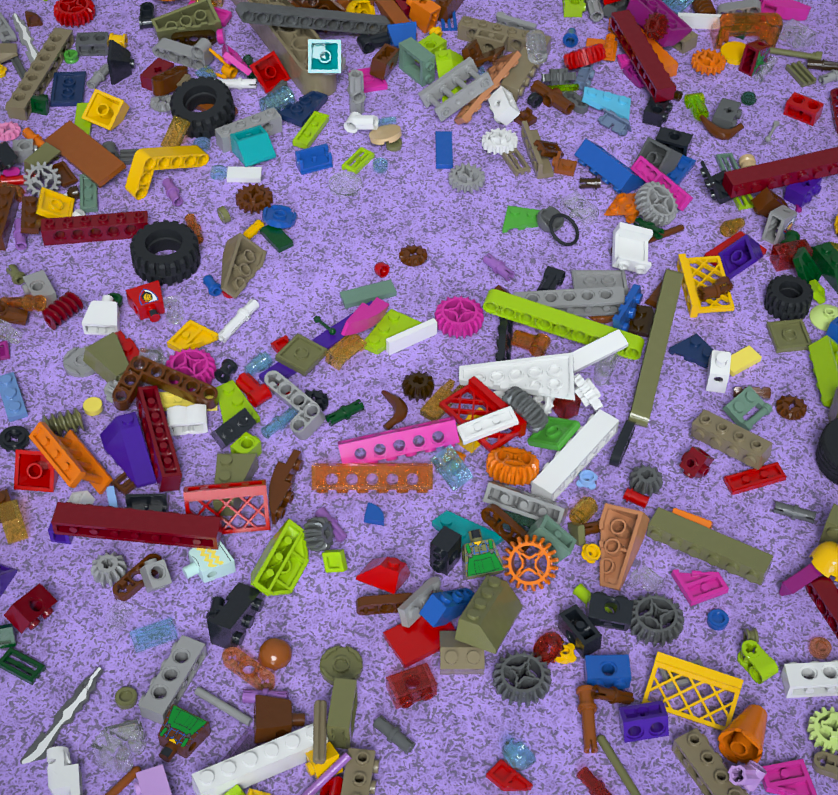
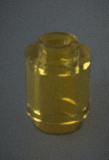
[569,496,598,524]

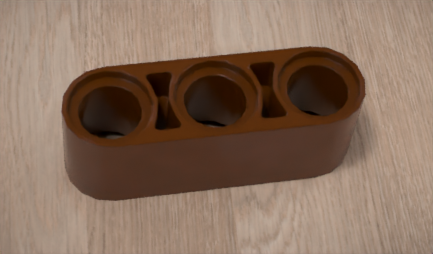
[151,66,188,96]

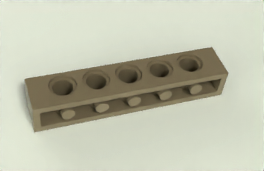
[457,16,551,60]

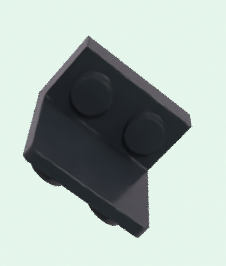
[699,161,736,205]

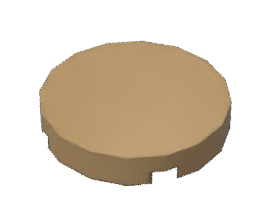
[369,124,402,145]

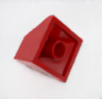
[249,51,291,94]
[14,448,59,492]
[356,557,410,594]

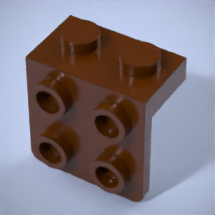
[462,39,505,67]

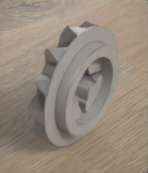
[150,94,172,112]

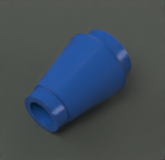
[563,28,578,48]

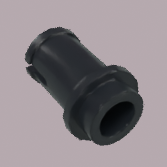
[206,596,225,620]

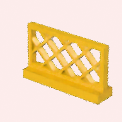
[677,254,735,318]
[642,652,744,731]

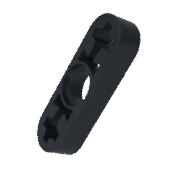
[609,420,636,468]

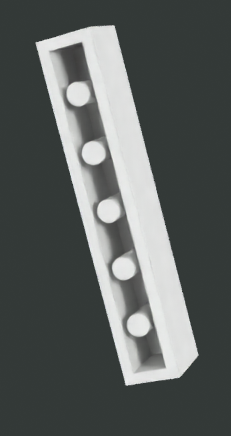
[530,409,619,501]
[192,723,328,795]

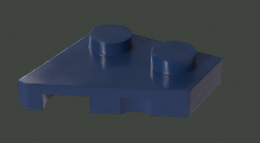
[668,333,714,369]

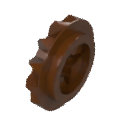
[399,244,427,267]
[776,394,807,420]

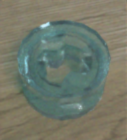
[373,158,388,174]

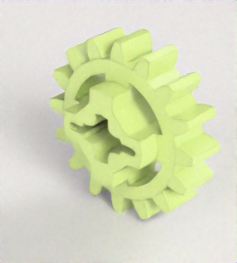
[807,706,838,754]

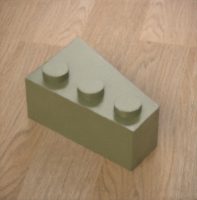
[213,454,259,516]

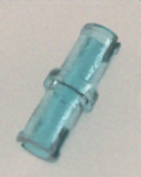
[261,408,297,438]

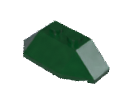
[805,242,838,294]

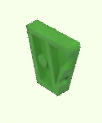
[502,206,540,233]

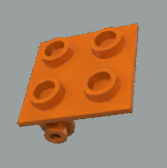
[586,33,618,61]
[604,193,640,224]

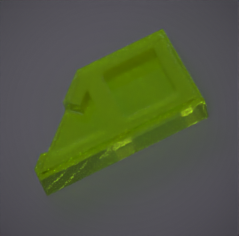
[547,84,579,91]

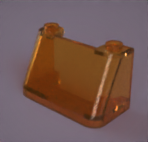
[711,13,783,49]

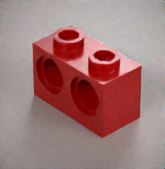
[783,92,824,126]

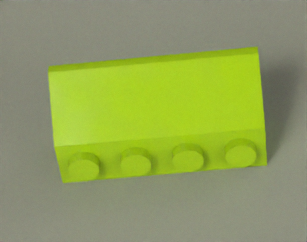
[808,335,838,408]

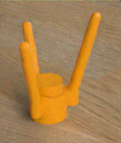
[206,48,238,79]

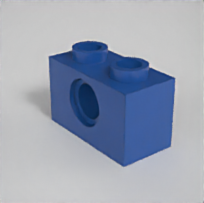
[583,654,632,691]

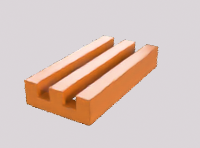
[672,508,714,529]

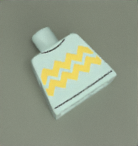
[182,541,236,583]

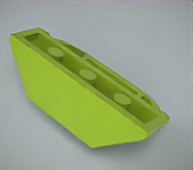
[251,519,309,596]

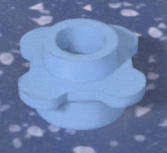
[576,470,598,490]

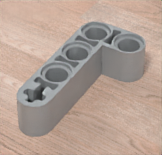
[152,38,213,71]
[264,370,325,440]

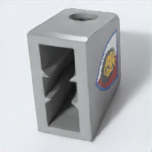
[761,205,797,246]

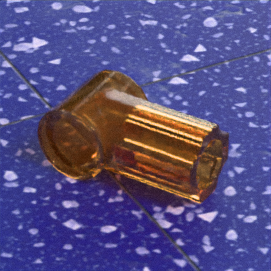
[511,330,551,357]

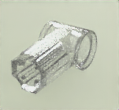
[593,352,621,386]

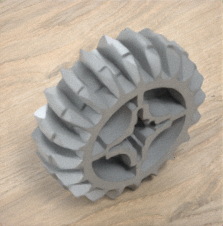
[634,181,678,227]

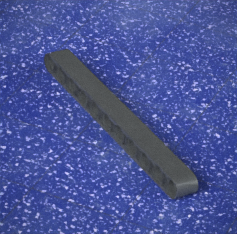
[235,2,391,35]

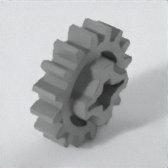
[23,162,61,197]
[448,163,485,193]

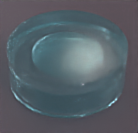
[193,137,210,152]
[210,165,227,180]

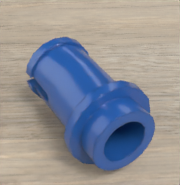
[203,275,222,296]

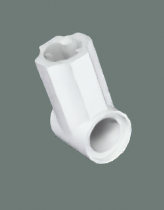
[344,112,379,133]

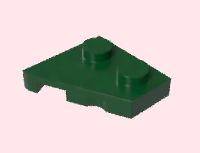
[793,247,822,284]

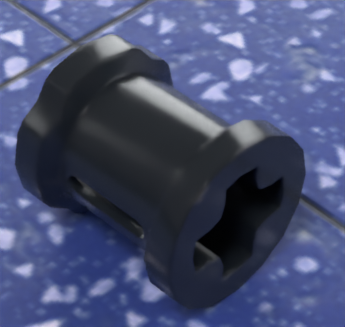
[214,359,238,383]

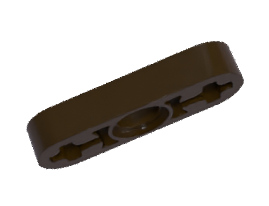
[171,29,217,46]

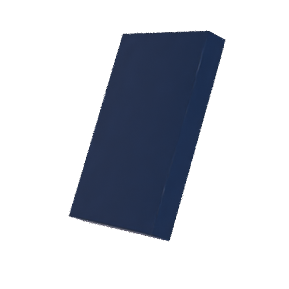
[50,71,87,107]

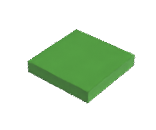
[527,416,581,451]

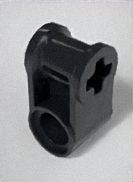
[139,2,155,30]

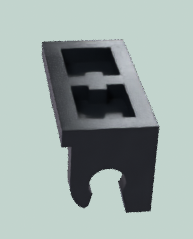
[125,493,169,512]

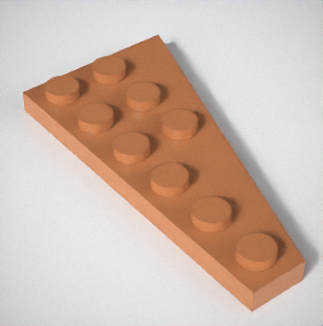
[454,50,522,125]

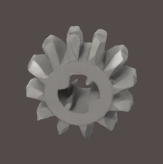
[91,551,127,587]

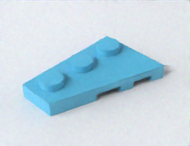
[582,86,631,121]

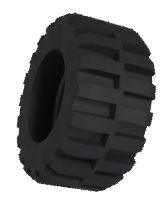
[170,76,236,140]
[130,220,201,286]

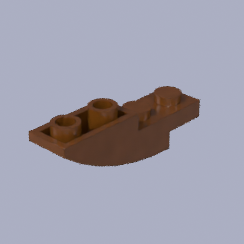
[269,449,304,525]

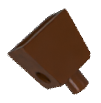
[254,695,305,743]

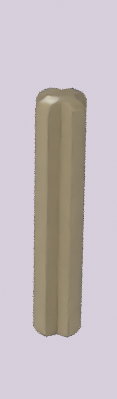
[313,700,327,764]

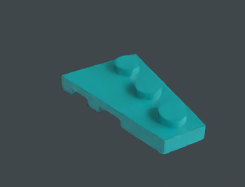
[432,510,503,552]

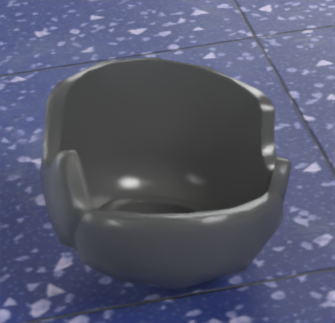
[536,206,564,233]

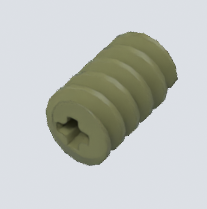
[41,408,85,436]

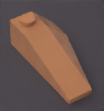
[599,503,650,591]

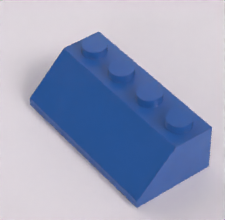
[574,138,646,194]

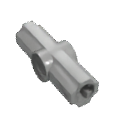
[585,0,604,22]
[347,69,366,115]

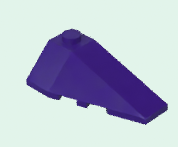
[100,412,157,488]

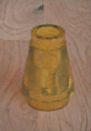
[720,218,745,237]

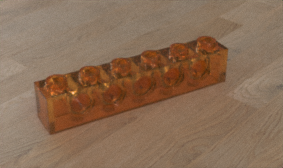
[312,463,433,493]

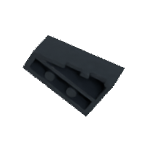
[207,582,264,652]

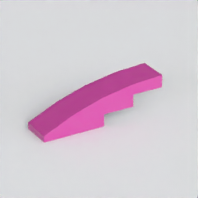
[630,155,693,211]

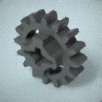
[541,68,576,85]

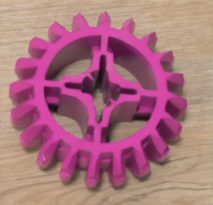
[435,295,484,339]
[166,347,216,392]

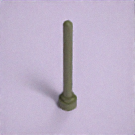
[770,47,823,60]
[597,735,641,795]

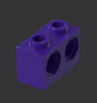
[618,700,669,743]

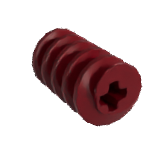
[42,291,84,330]

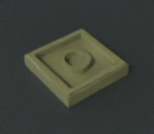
[766,319,812,353]
[275,333,328,376]

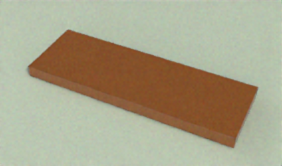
[44,120,126,188]

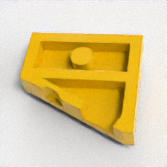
[167,320,219,352]

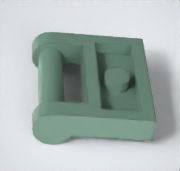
[722,385,772,431]

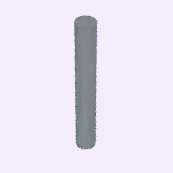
[194,687,253,726]

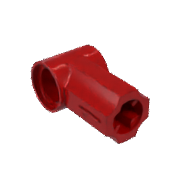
[236,372,272,408]

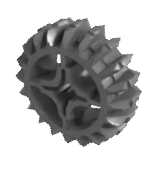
[502,386,549,433]
[629,592,685,647]
[492,649,552,707]

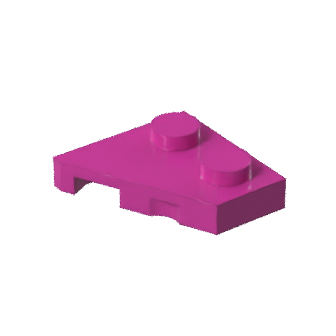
[671,569,729,606]
[762,759,817,795]

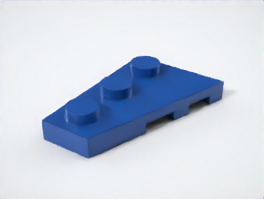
[613,284,643,332]

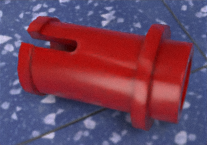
[623,488,650,509]

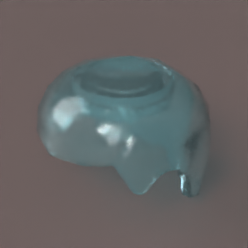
[502,738,537,771]

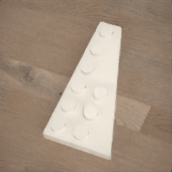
[459,352,575,400]

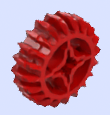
[53,0,95,28]
[563,43,606,70]

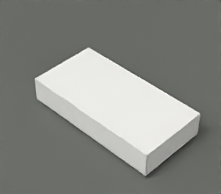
[227,166,262,183]

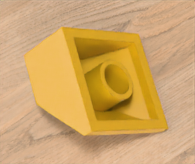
[81,89,129,131]

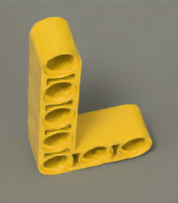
[125,145,209,200]

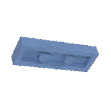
[0,372,28,422]

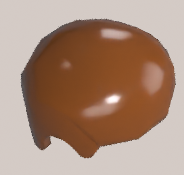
[257,638,292,671]

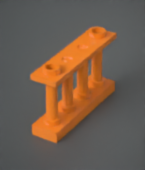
[28,421,113,495]

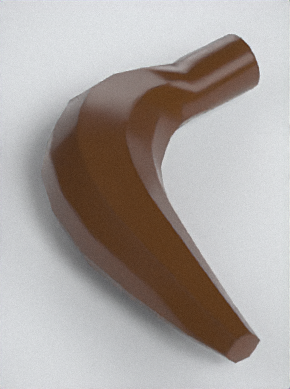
[700,115,744,140]
[381,390,408,431]

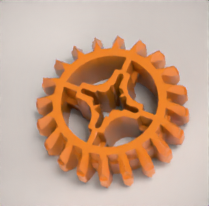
[486,446,540,486]
[502,534,559,591]

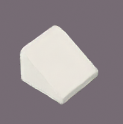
[67,490,95,505]

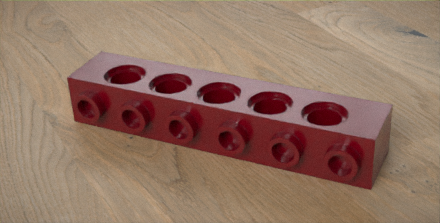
[41,210,150,246]
[135,385,182,492]

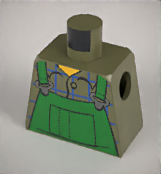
[462,529,505,581]

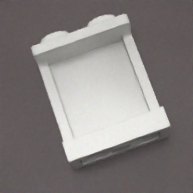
[612,222,653,274]

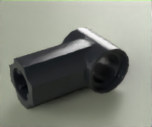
[357,32,390,54]
[537,266,566,291]

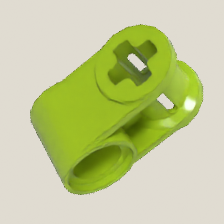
[737,640,779,684]

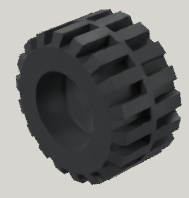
[764,275,813,321]

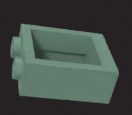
[399,37,435,87]

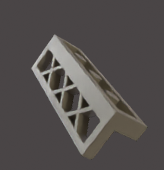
[521,120,554,179]

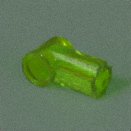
[684,92,709,121]

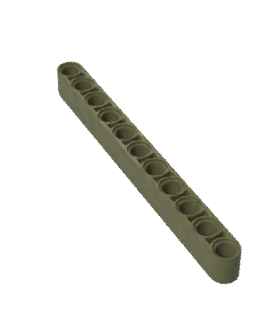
[628,268,684,428]

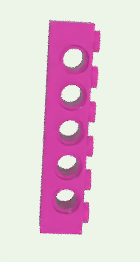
[338,416,460,469]

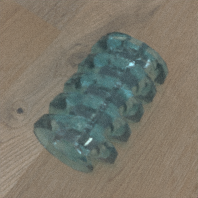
[259,86,295,111]

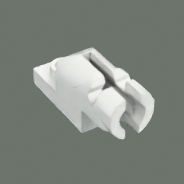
[47,746,83,795]

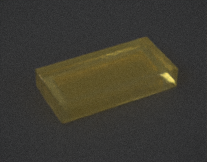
[0,499,28,545]

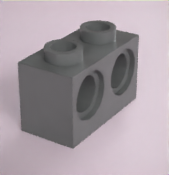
[75,32,109,56]

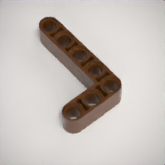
[112,355,218,411]

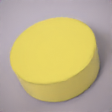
[83,397,103,416]

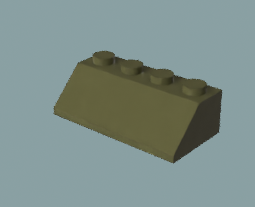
[455,575,523,654]

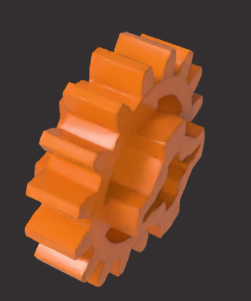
[691,48,726,76]

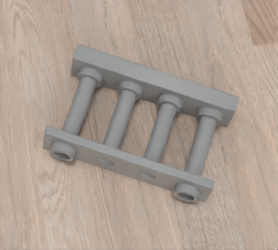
[418,56,494,122]

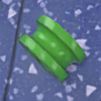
[64,49,79,64]

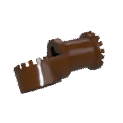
[697,276,734,302]

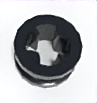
[527,92,543,109]

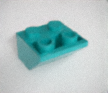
[230,125,276,167]

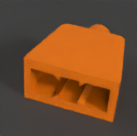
[406,0,441,34]

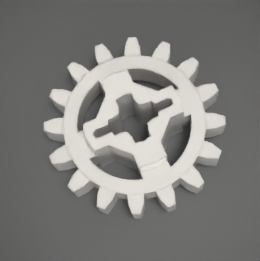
[482,128,518,155]
[574,373,603,412]

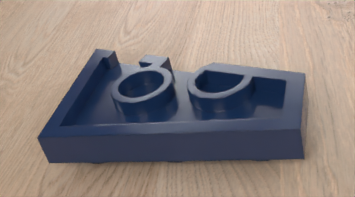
[277,91,328,127]

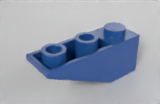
[419,588,475,627]

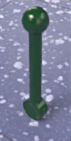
[313,316,336,335]

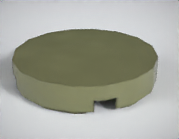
[320,646,363,685]

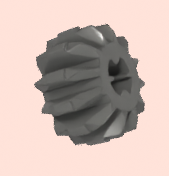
[629,463,663,497]
[303,517,335,552]

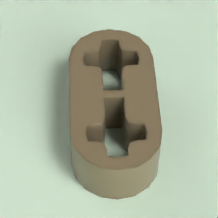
[812,751,838,780]

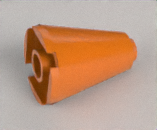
[718,704,768,765]

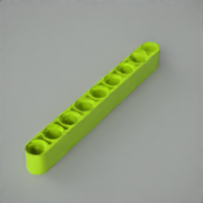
[483,289,645,360]

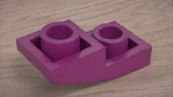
[622,64,646,89]

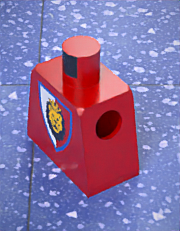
[125,280,165,322]

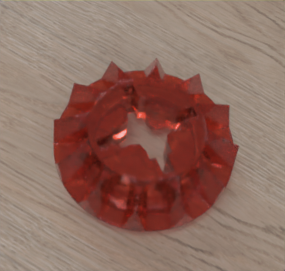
[533,632,565,665]

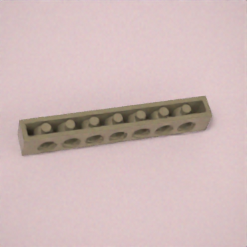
[5,27,75,121]

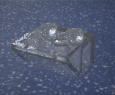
[91,719,146,778]

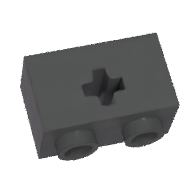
[712,98,742,129]

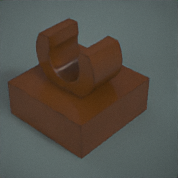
[514,107,537,126]

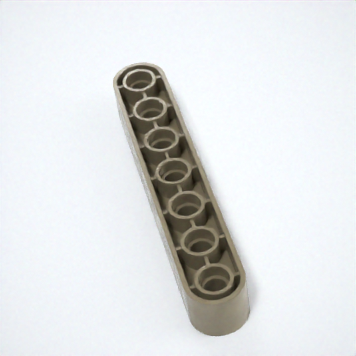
[231,0,337,96]

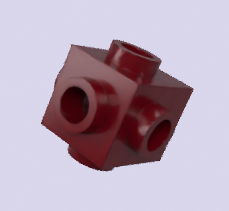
[679,446,714,479]

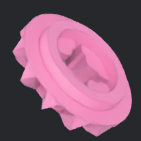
[0,121,21,141]

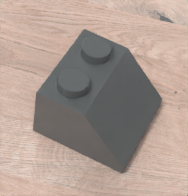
[634,137,683,175]

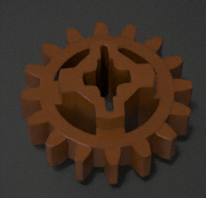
[235,183,273,214]

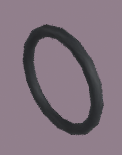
[549,213,579,246]

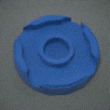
[262,205,297,228]

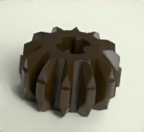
[402,370,434,402]

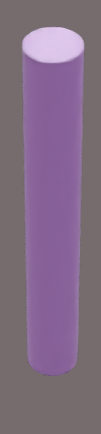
[301,752,352,795]

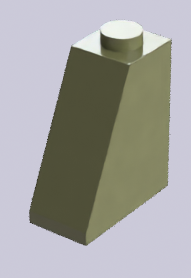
[83,332,129,383]

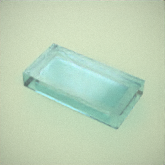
[129,618,178,653]

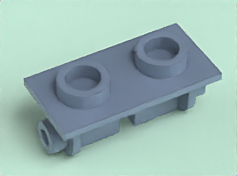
[574,63,595,90]
[598,108,632,136]

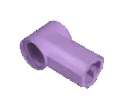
[728,760,767,792]

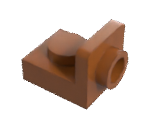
[552,151,577,177]

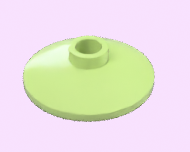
[809,304,838,331]

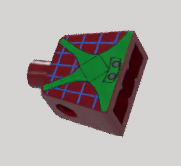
[738,40,771,77]

